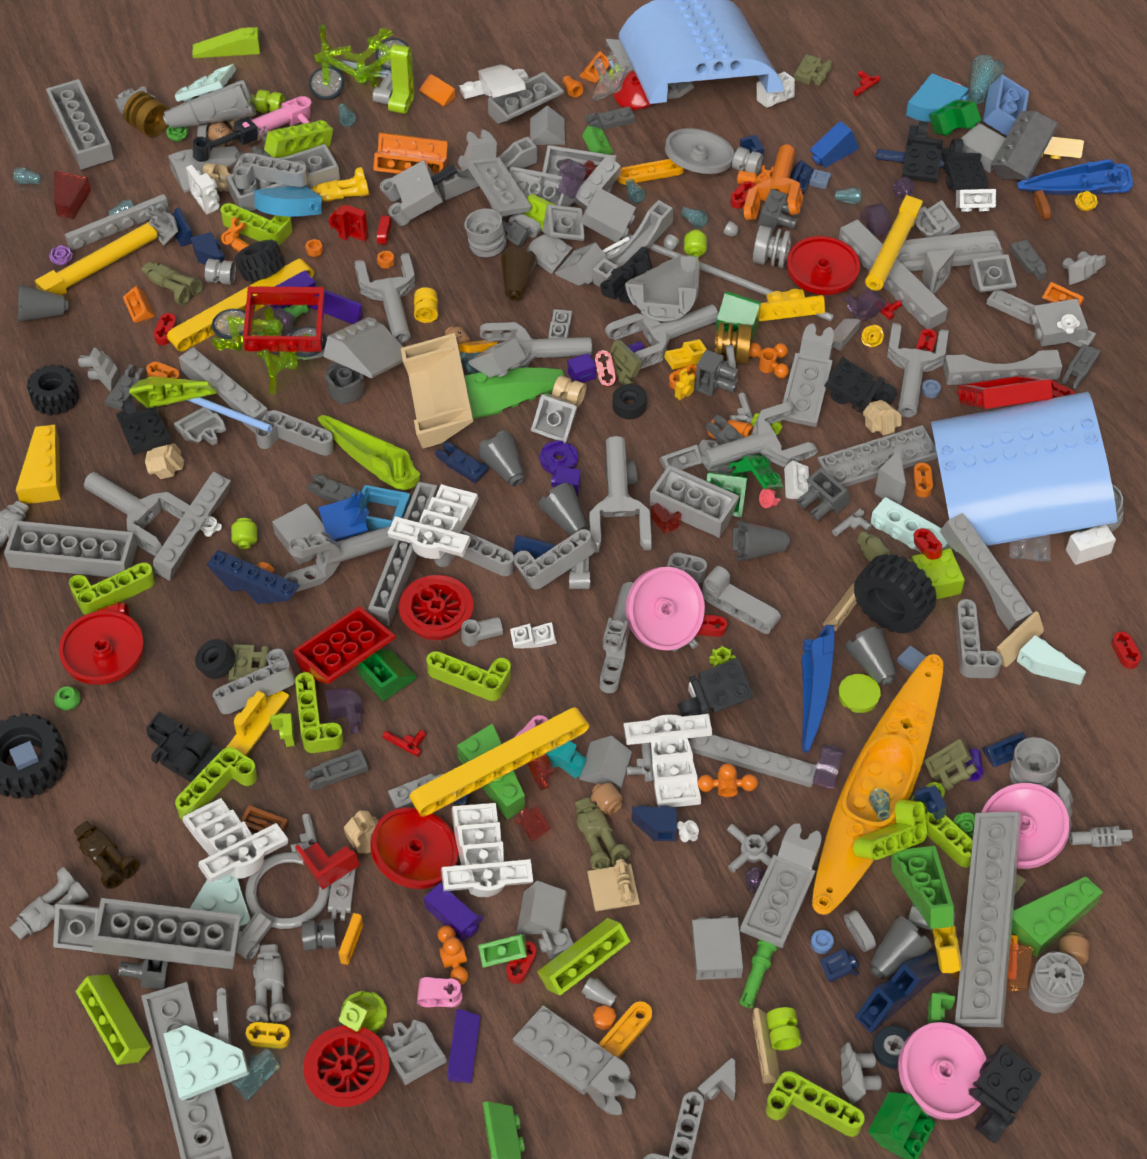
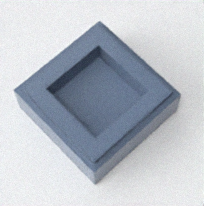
[809,169,831,189]
[897,645,926,673]
[9,741,39,770]

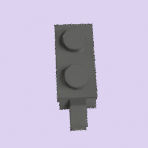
[1010,240,1047,281]

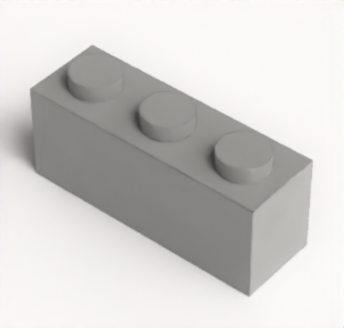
[573,155,622,210]

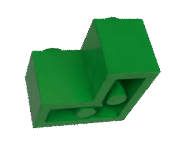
[929,99,981,136]

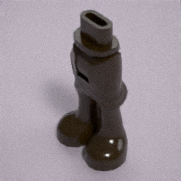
[74,821,140,889]

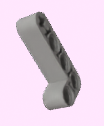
[233,153,308,189]
[255,410,334,456]
[513,529,597,590]
[434,530,514,576]
[667,553,707,584]
[702,566,781,634]
[955,599,1002,678]
[213,649,296,714]
[644,1092,704,1159]

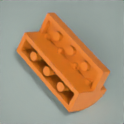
[373,132,449,175]

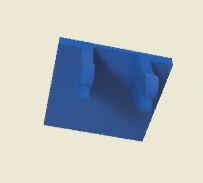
[318,491,369,541]

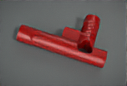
[853,70,881,97]
[865,292,902,320]
[382,730,426,757]

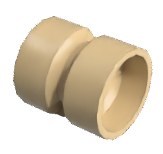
[552,375,587,407]

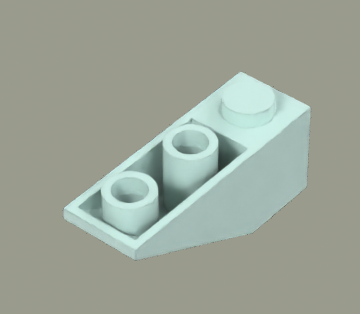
[1017,635,1086,685]

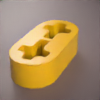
[246,1022,291,1049]

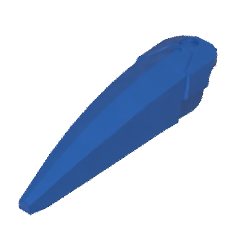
[1017,159,1133,195]
[801,625,834,753]

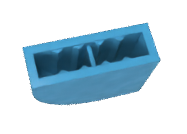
[906,73,969,122]
[254,186,322,217]

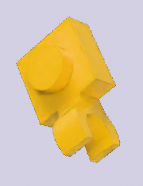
[675,368,695,400]

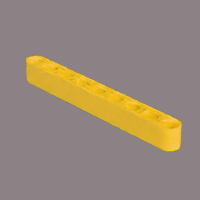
[167,259,314,352]
[409,707,589,816]

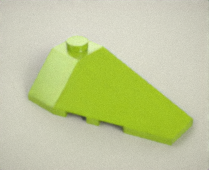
[193,27,260,58]
[129,377,217,409]

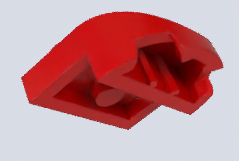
[329,205,368,242]

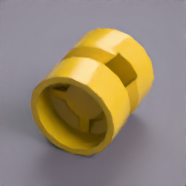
[414,288,438,323]

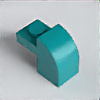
[535,741,587,778]

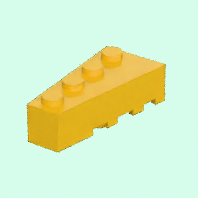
[16,425,61,504]

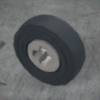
[872,1026,910,1069]

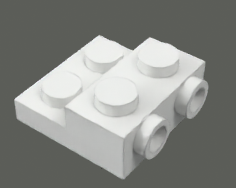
[186,165,220,215]

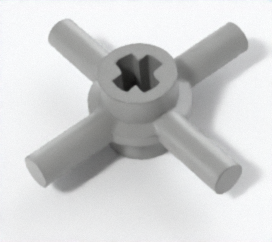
[727,824,780,873]

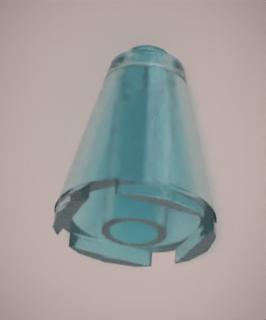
[968,55,1005,104]

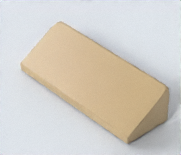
[823,583,857,632]
[996,611,1044,667]
[752,1008,780,1084]

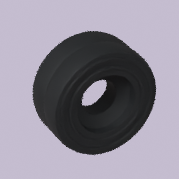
[612,384,647,419]
[195,639,235,679]

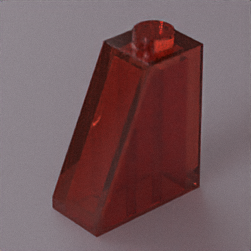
[54,170,91,219]

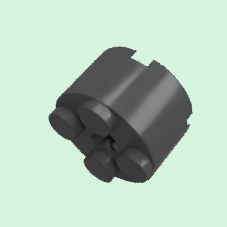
[325,362,365,405]

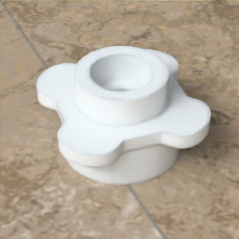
[1057,314,1080,334]
[200,516,222,537]
[677,820,699,842]

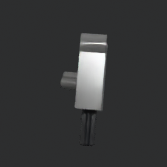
[380,160,458,226]

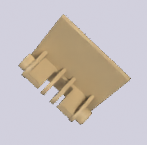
[587,859,640,912]

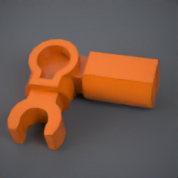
[737,165,774,185]
[221,217,249,252]

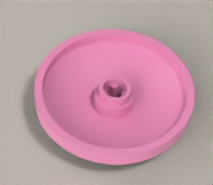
[626,567,705,650]
[982,783,1070,869]
[898,1022,987,1120]

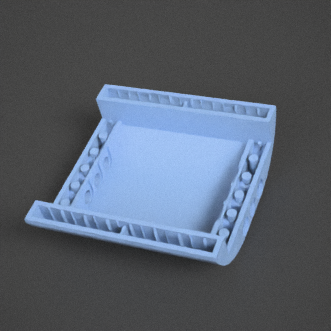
[619,0,784,104]
[931,392,1117,552]

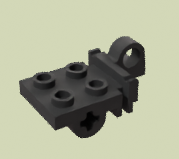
[902,121,943,183]
[941,139,989,190]
[600,247,653,304]
[824,357,897,412]
[116,398,172,455]
[677,658,754,717]
[146,712,222,782]
[968,1045,1041,1144]

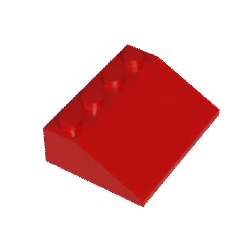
[293,606,396,684]

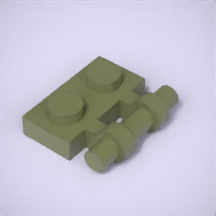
[794,54,832,86]
[605,340,643,385]
[228,644,269,683]
[924,739,978,790]

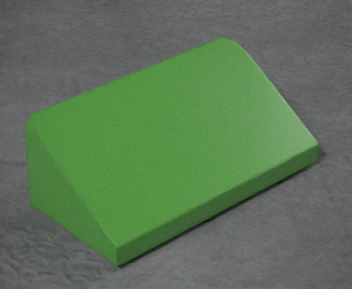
[582,126,613,155]
[478,934,527,968]

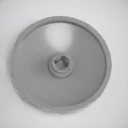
[665,128,734,174]

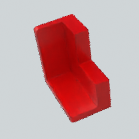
[295,842,360,890]

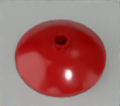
[613,70,652,110]

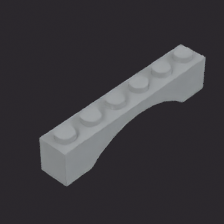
[437,137,537,200]
[593,200,673,287]
[179,347,268,433]
[943,350,1062,385]
[152,472,231,581]
[940,513,1033,631]

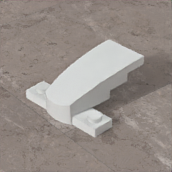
[459,65,529,99]
[388,485,478,559]
[624,714,712,807]
[183,798,288,883]
[441,803,533,897]

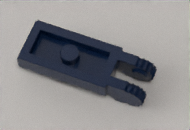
[435,442,488,483]

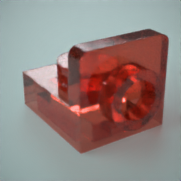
[651,503,681,534]
[528,754,555,791]
[514,806,551,842]

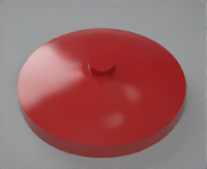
[786,236,860,295]
[59,611,144,685]
[370,807,458,889]

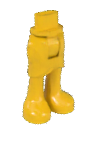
[311,167,369,202]

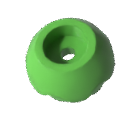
[167,126,188,142]
[54,686,81,711]
[953,812,975,837]

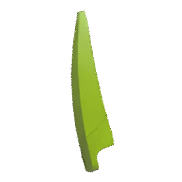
[318,415,420,490]

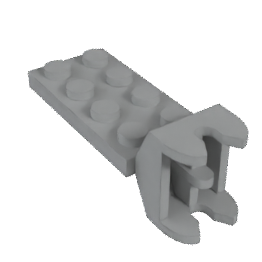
[458,130,532,216]
[782,323,834,427]
[740,823,821,948]
[513,1005,636,1115]

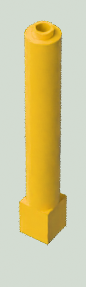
[865,195,923,290]
[35,222,158,295]

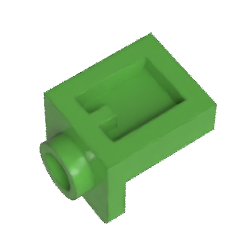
[927,992,955,1025]

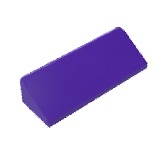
[309,286,363,324]
[447,1009,480,1083]

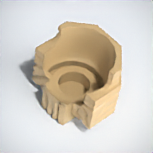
[203,163,231,192]
[863,400,901,436]
[145,444,184,479]
[344,810,378,853]

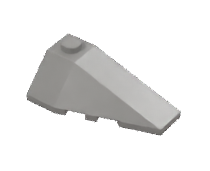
[168,146,238,193]
[509,166,579,207]

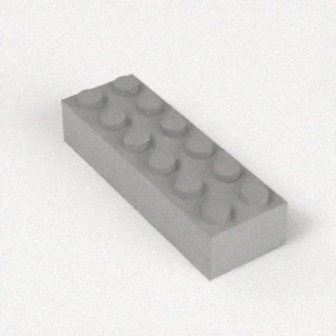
[46,79,114,170]
[226,144,340,211]
[4,521,137,577]
[93,898,241,969]

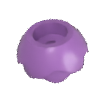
[49,245,73,266]

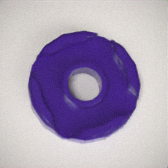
[539,440,578,475]

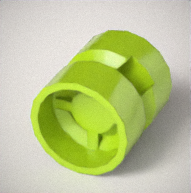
[255,90,285,113]
[766,1007,801,1051]

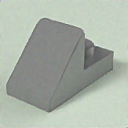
[697,1058,735,1102]

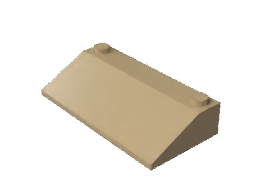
[401,333,474,449]

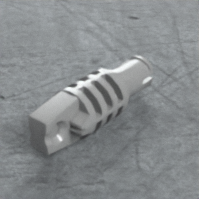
[1069,826,1133,847]

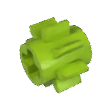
[709,646,736,667]

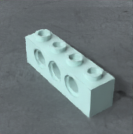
[870,497,950,553]

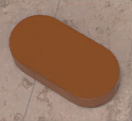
[1034,190,1051,220]

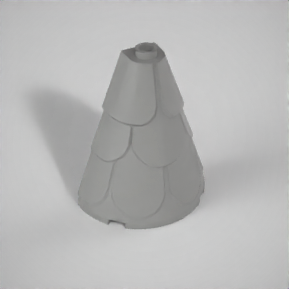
[163,79,256,128]
[625,255,700,321]

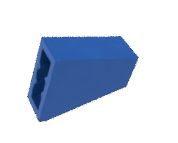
[810,121,859,168]

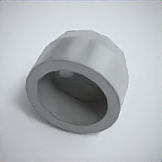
[723,221,738,237]
[664,234,679,250]

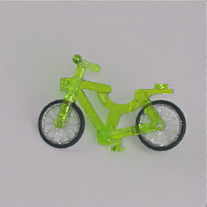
[309,24,409,100]
[211,307,327,394]

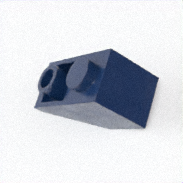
[191,232,225,265]
[632,805,677,841]

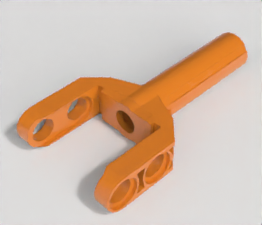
[744,144,804,221]

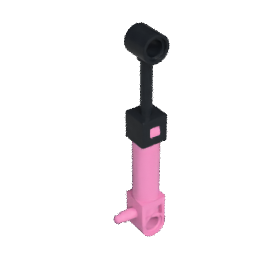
[193,96,311,162]

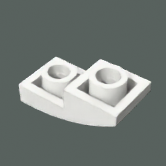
[510,622,557,648]

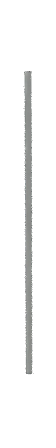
[526,197,834,322]

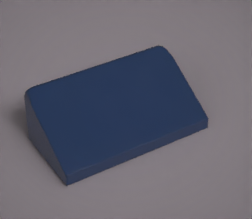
[789,160,814,194]
[172,207,193,247]
[513,535,555,559]
[981,732,1026,767]

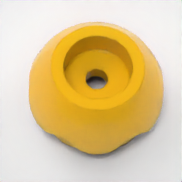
[1075,191,1098,211]
[861,325,884,347]

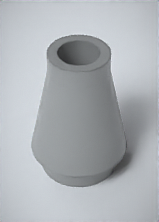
[581,977,617,1007]

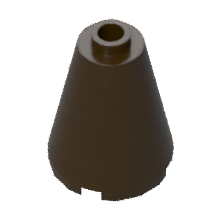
[501,247,537,301]

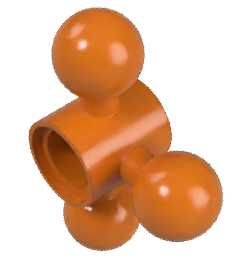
[749,343,789,378]
[697,763,758,797]
[438,925,468,985]

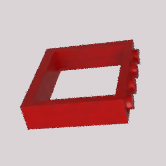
[243,286,325,352]
[957,375,1053,409]

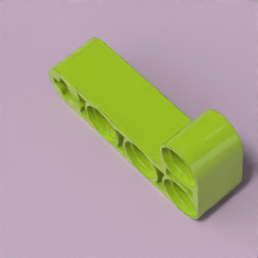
[388,44,414,114]
[220,203,293,245]
[69,563,155,615]
[426,651,511,701]
[295,672,344,753]
[175,747,258,820]
[910,782,973,867]
[853,799,927,860]
[766,1071,864,1137]

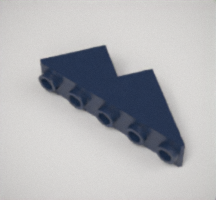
[206,550,300,604]
[855,950,942,1033]

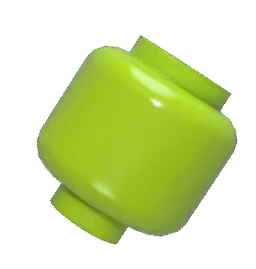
[684,230,707,257]
[231,518,257,549]

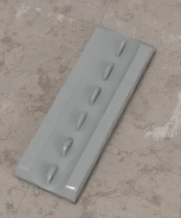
[897,230,1004,271]
[817,425,937,488]

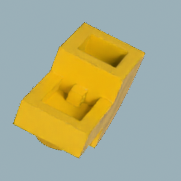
[664,339,707,370]

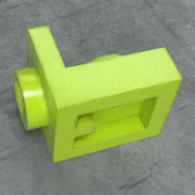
[270,713,295,747]
[339,997,378,1031]

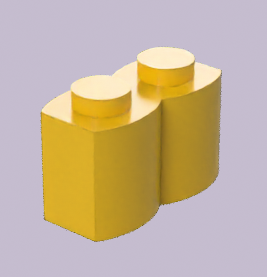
[933,925,962,973]

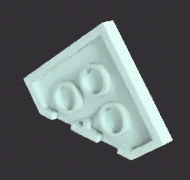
[174,64,236,102]
[190,874,250,931]
[164,1025,250,1101]

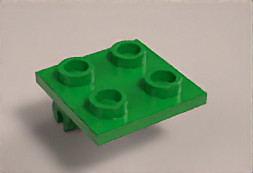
[729,455,784,490]

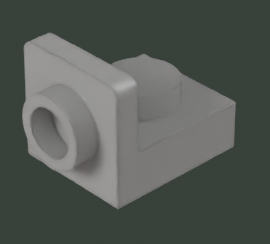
[538,928,573,959]

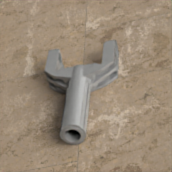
[355,253,415,343]
[605,304,718,369]
[480,322,592,368]
[887,323,949,417]
[701,402,818,469]
[589,436,652,553]
[84,472,190,556]
[284,526,395,592]
[599,582,633,693]

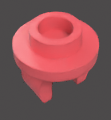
[759,489,781,508]

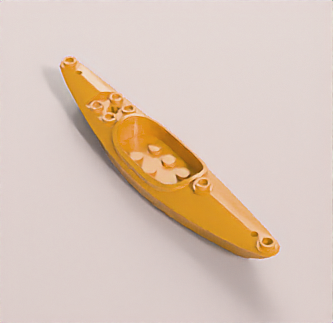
[812,654,943,915]

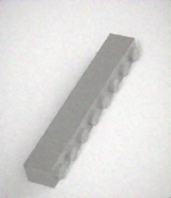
[839,219,948,329]
[368,482,438,626]

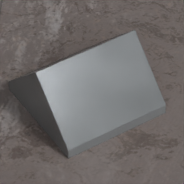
[530,106,565,145]
[543,204,585,241]
[922,249,955,295]
[875,453,906,505]
[579,736,632,790]
[517,881,567,934]
[53,902,99,952]

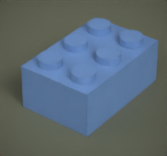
[983,74,1029,136]

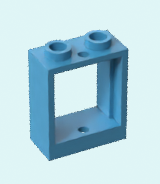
[358,485,411,531]

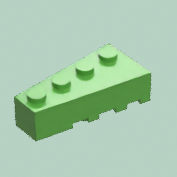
[457,724,525,819]
[891,846,954,929]
[1011,877,1103,957]

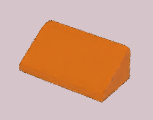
[579,51,612,83]
[419,74,456,107]
[1042,282,1085,307]
[123,286,155,323]

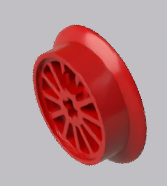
[399,575,473,640]
[303,1025,389,1107]

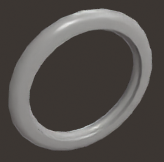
[245,852,330,929]

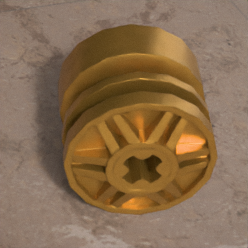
[123,91,169,137]
[714,322,752,364]

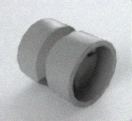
[732,147,763,174]
[205,259,236,285]

